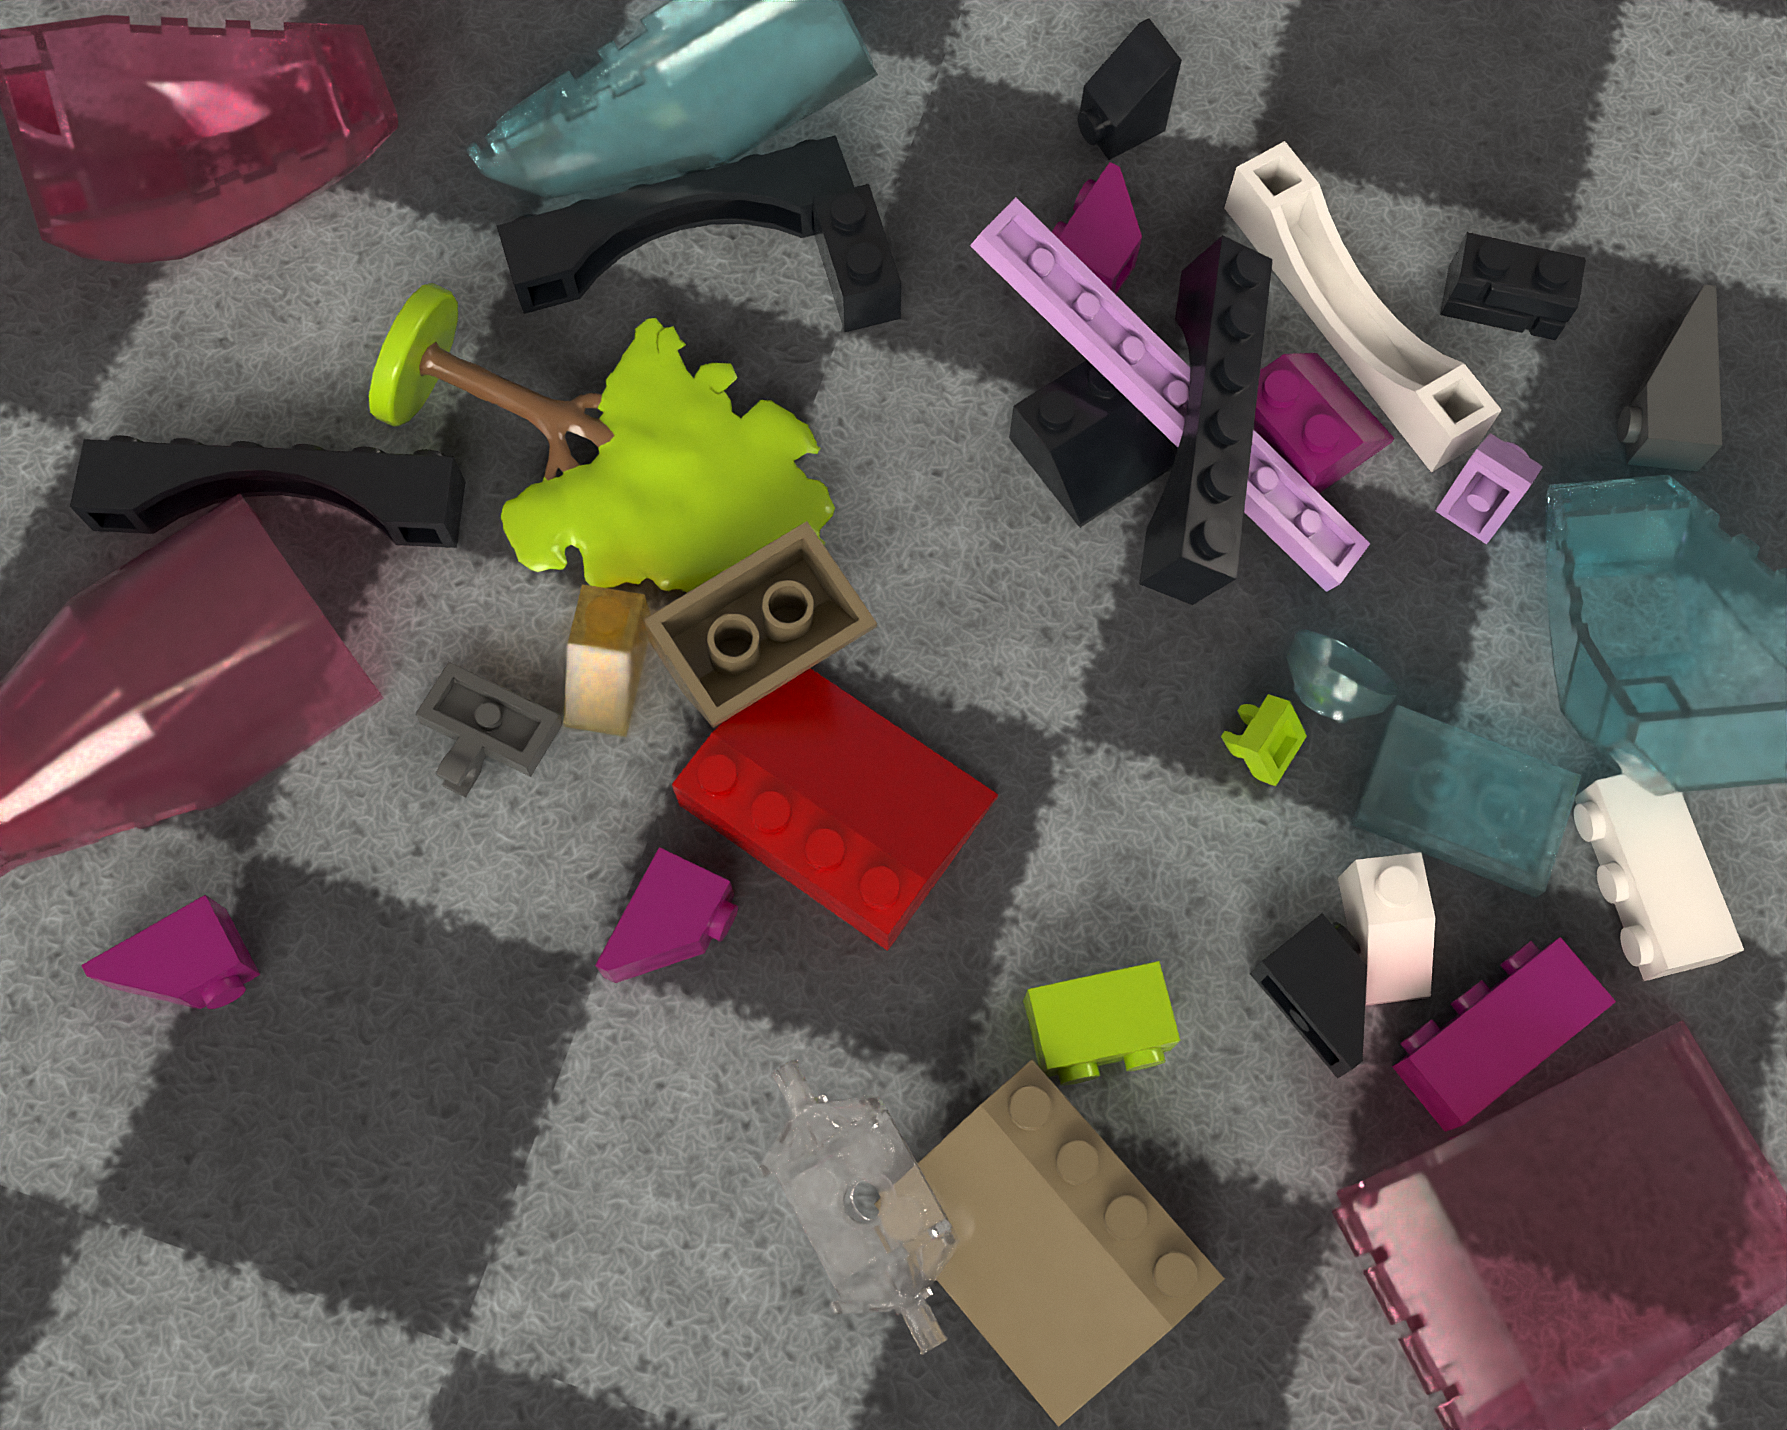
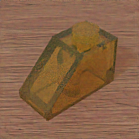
[563,584,651,737]

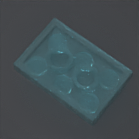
[1351,705,1582,898]

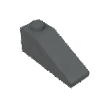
[1617,285,1722,471]

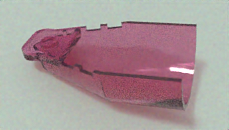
[0,492,384,877]

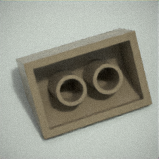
[643,521,877,728]

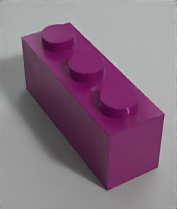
[1392,937,1616,1132]

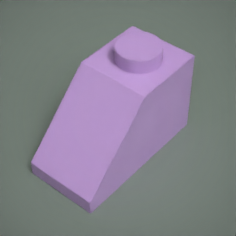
[1435,433,1543,544]

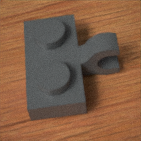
[416,662,563,798]

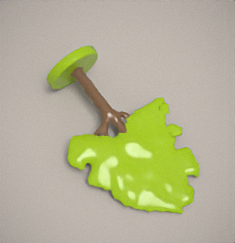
[369,283,835,593]

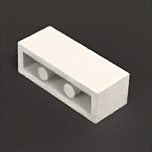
[1574,763,1744,981]

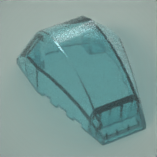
[1546,475,1787,796]

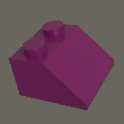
[1254,353,1395,494]

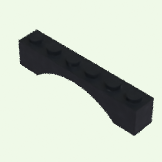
[497,135,854,314]
[1139,235,1273,605]
[70,435,466,548]

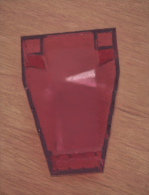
[0,15,398,264]

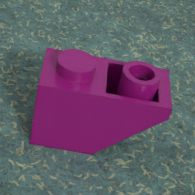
[1052,162,1142,295]

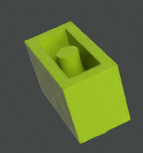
[1023,961,1181,1086]

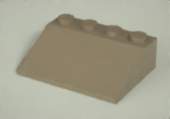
[874,1059,1225,1427]

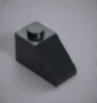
[1077,18,1182,160]
[1250,913,1367,1079]

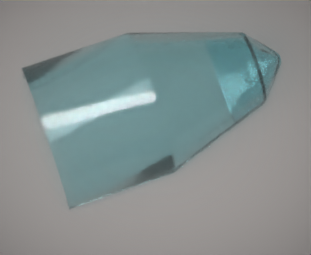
[466,0,879,199]

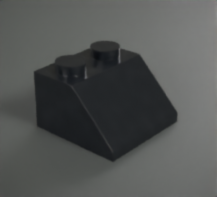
[1009,360,1175,528]

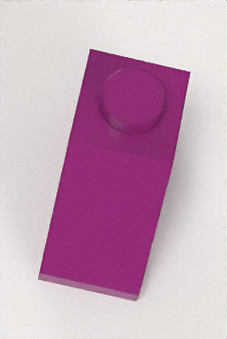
[595,847,738,983]
[81,895,260,1009]

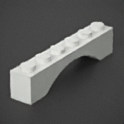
[1224,141,1501,472]

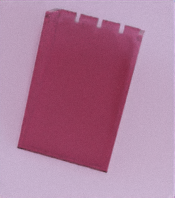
[1331,1020,1787,1430]

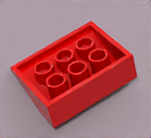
[672,668,998,951]

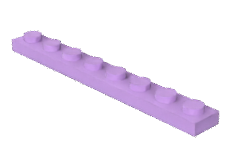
[970,197,1370,592]

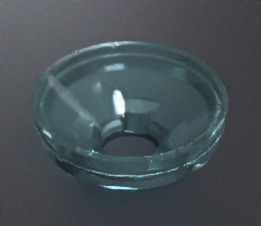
[1287,630,1399,723]

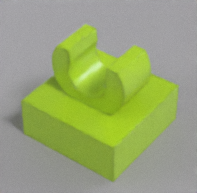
[1221,694,1307,786]

